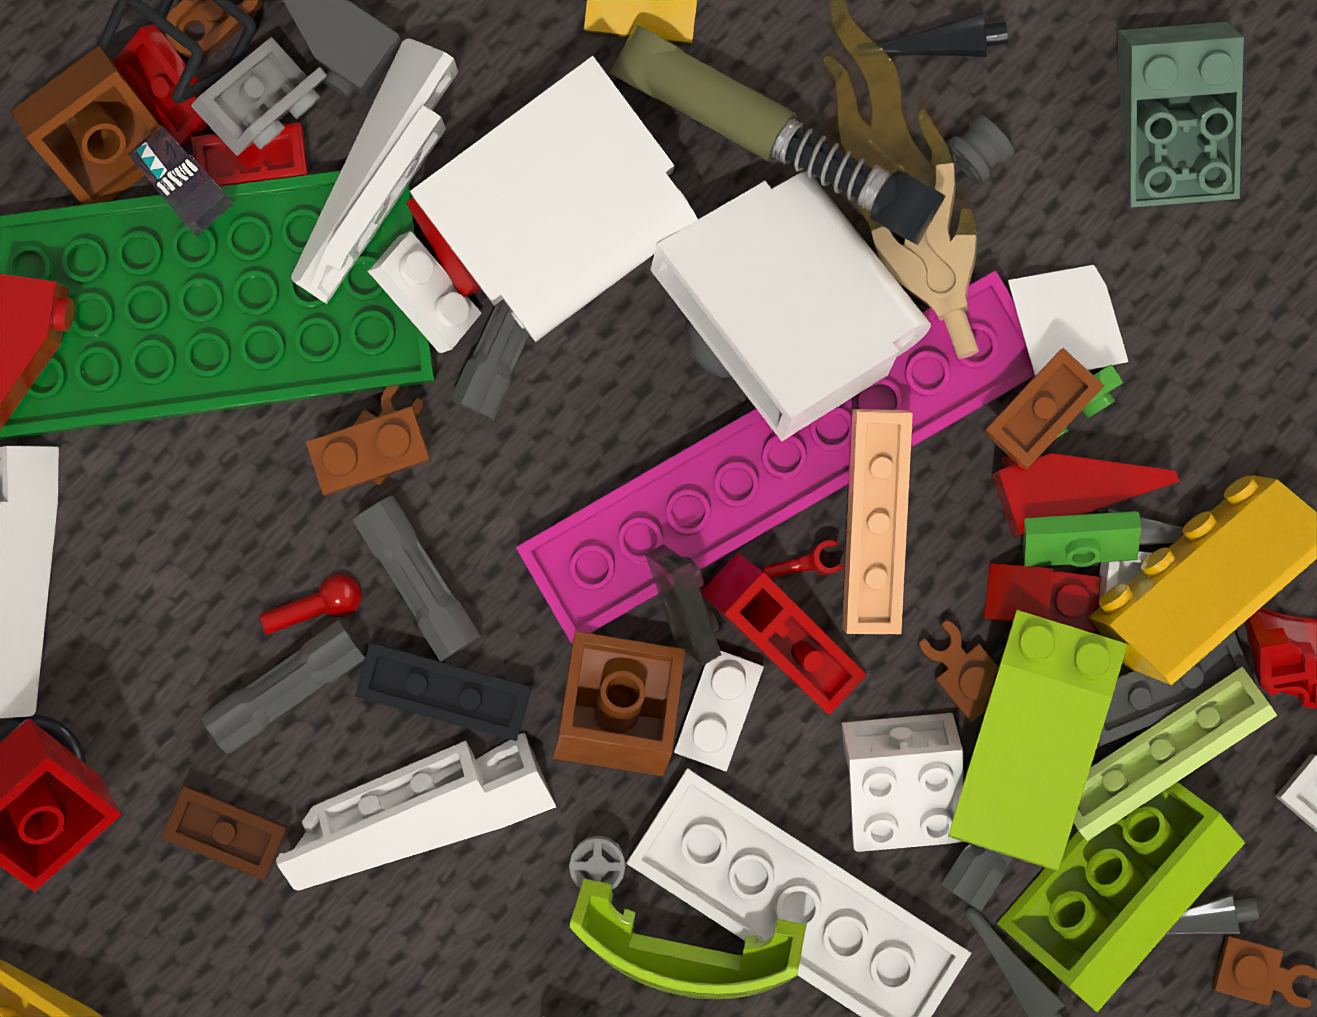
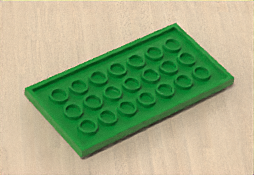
[0,171,435,440]

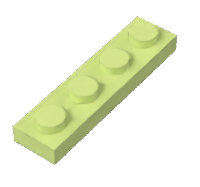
[1073,667,1277,841]

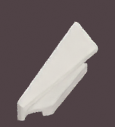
[291,39,459,304]
[0,446,59,718]
[276,732,556,890]

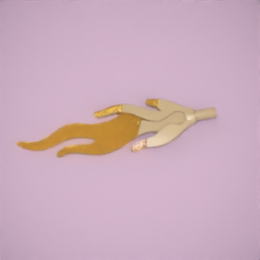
[823,0,979,359]

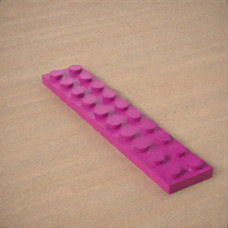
[516,270,1035,644]

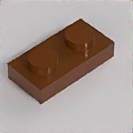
[161,785,289,881]

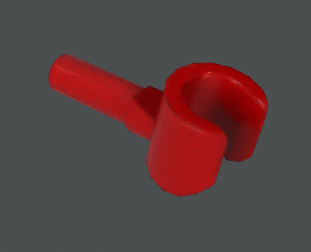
[764,540,844,579]

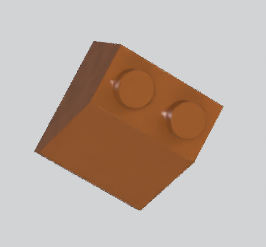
[10,46,179,205]
[553,631,685,777]

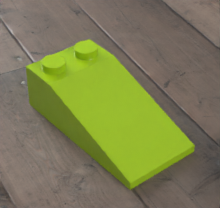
[948,610,1128,872]

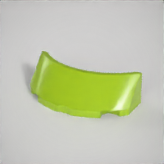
[570,879,807,999]

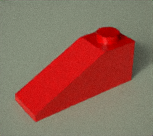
[0,274,74,430]
[992,453,1180,537]
[700,553,867,715]

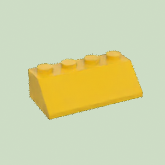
[1088,475,1317,685]

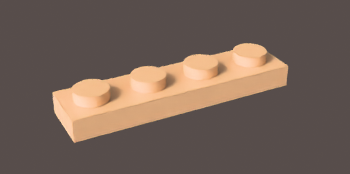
[842,409,913,634]

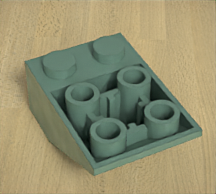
[1118,22,1244,208]

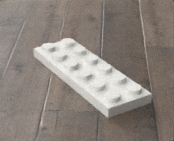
[626,768,971,1017]

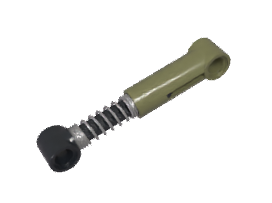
[609,24,946,245]

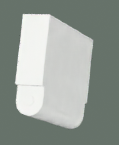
[410,56,698,342]
[650,171,931,441]

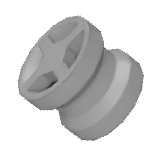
[569,835,626,890]

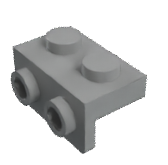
[191,37,327,156]

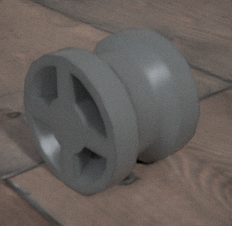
[945,114,1015,185]

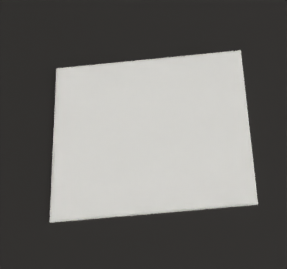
[1008,265,1128,376]

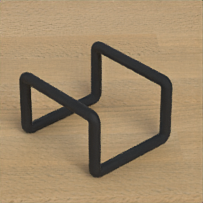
[100,0,256,104]

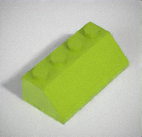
[997,782,1245,1012]

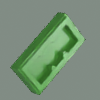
[1023,511,1141,567]

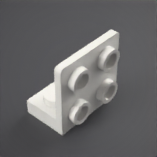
[842,713,963,852]

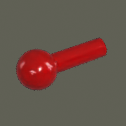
[258,574,362,635]

